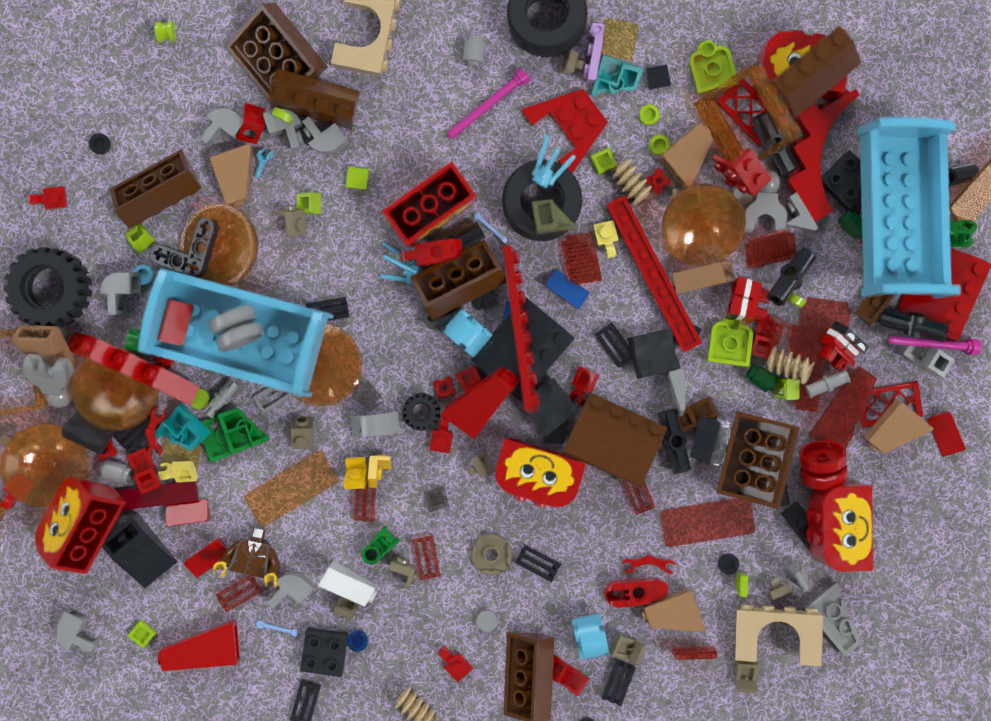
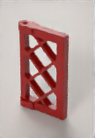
[716,77,786,147]
[855,381,924,428]

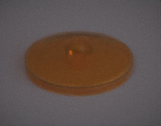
[661,184,746,266]
[180,204,258,287]
[291,324,363,406]
[72,348,159,431]
[0,423,89,507]

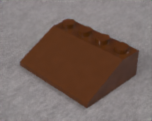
[225,2,328,100]
[563,393,667,488]
[716,411,800,509]

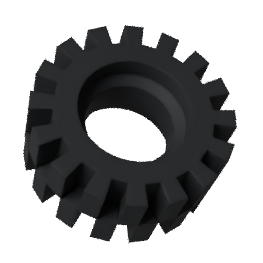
[402,393,440,431]

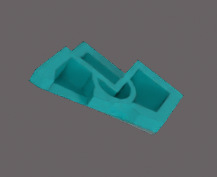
[590,54,643,96]
[155,403,211,451]

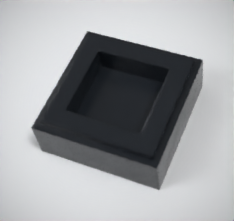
[646,65,671,90]

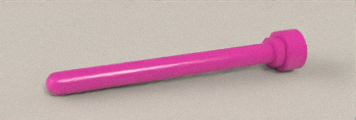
[447,67,531,139]
[887,336,982,356]

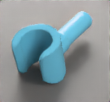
[254,148,274,178]

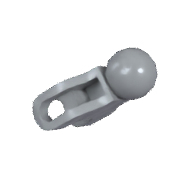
[742,169,787,235]
[23,353,74,408]

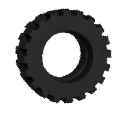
[3,247,92,328]

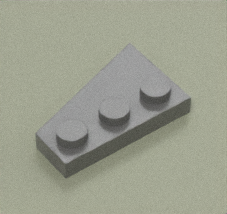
[803,581,861,656]

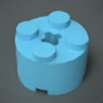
[443,309,492,357]
[572,613,609,660]

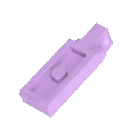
[583,23,605,84]

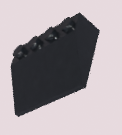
[470,297,575,402]

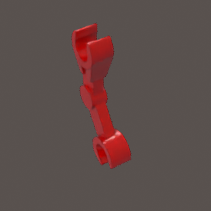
[145,405,166,458]
[622,554,676,574]

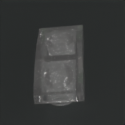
[701,418,733,466]

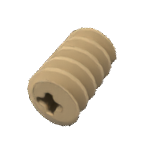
[610,158,652,206]
[766,346,814,384]
[394,686,440,721]

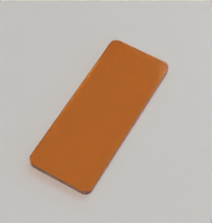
[949,159,991,227]
[244,451,339,527]

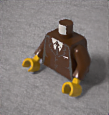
[213,528,280,587]

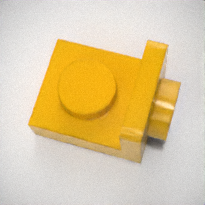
[368,454,391,488]
[343,457,369,489]

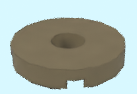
[471,533,512,575]

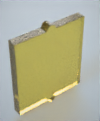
[601,18,639,61]
[162,437,203,468]

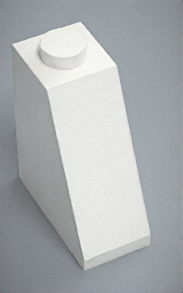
[318,561,378,606]

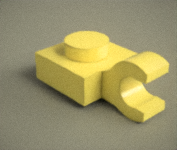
[593,220,618,259]
[158,461,198,482]

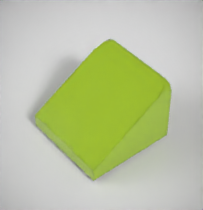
[296,192,321,214]
[125,223,156,254]
[774,378,800,400]

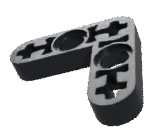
[151,218,219,277]

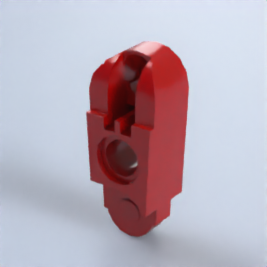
[399,239,462,266]
[604,577,668,608]

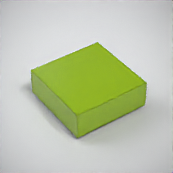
[590,148,618,176]
[346,167,370,191]
[736,573,748,597]
[127,619,157,649]

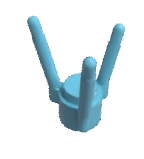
[532,135,575,188]
[380,242,424,285]

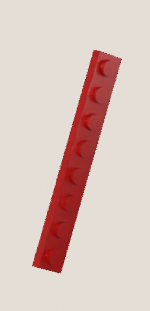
[606,195,702,353]
[503,245,540,413]

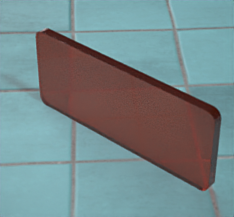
[660,498,755,547]

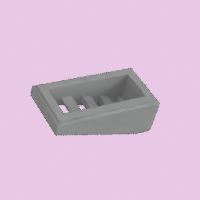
[667,369,685,417]
[786,560,810,592]

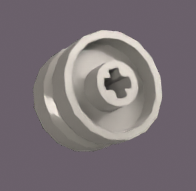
[208,305,264,352]

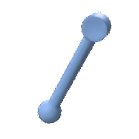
[473,212,508,243]
[256,620,299,637]

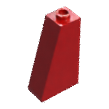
[441,367,519,439]
[157,619,240,671]

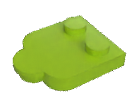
[689,40,739,95]
[707,316,753,368]

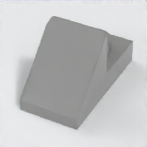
[786,192,818,232]

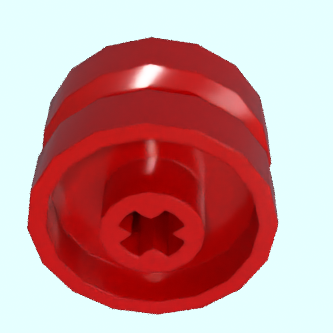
[799,440,848,490]

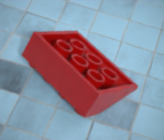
[896,248,991,341]

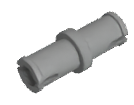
[805,370,850,398]
[203,378,240,418]

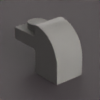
[200,108,243,146]
[263,109,304,151]
[302,116,349,154]
[100,272,141,315]
[900,337,955,378]
[351,411,400,437]
[267,572,316,609]
[57,608,100,652]

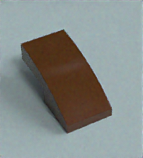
[677,395,719,433]

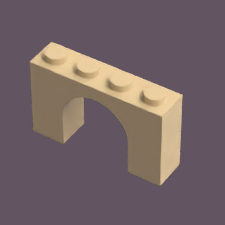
[331,0,401,77]
[735,604,823,666]

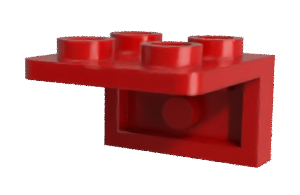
[712,148,772,196]

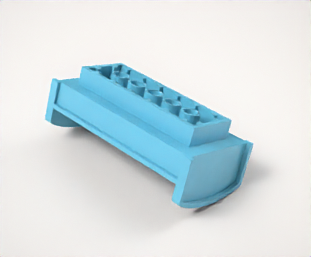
[857,117,960,299]
[138,268,333,397]

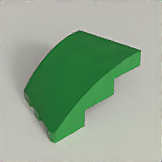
[201,407,270,463]

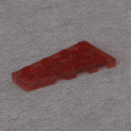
[787,324,828,413]
[809,366,877,449]

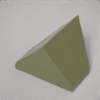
[532,199,578,235]

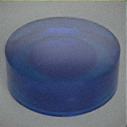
[347,630,368,652]

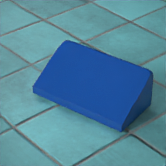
[545,269,590,310]

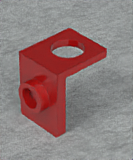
[237,103,265,145]

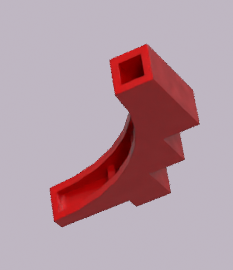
[785,88,860,222]
[68,332,200,405]

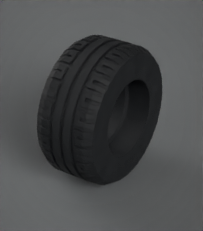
[507,0,587,58]
[502,159,582,242]

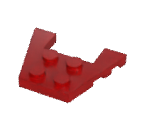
[521,89,608,173]

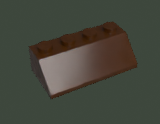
[767,25,862,118]
[269,69,360,130]
[110,149,202,229]
[410,239,507,321]
[503,632,554,721]

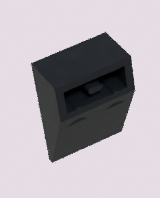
[102,514,178,588]

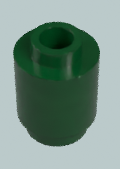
[837,209,862,240]
[745,364,778,393]

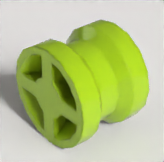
[155,20,177,43]

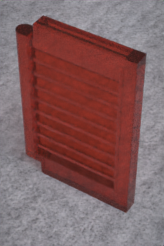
[745,229,796,269]
[561,232,602,286]
[798,297,852,333]

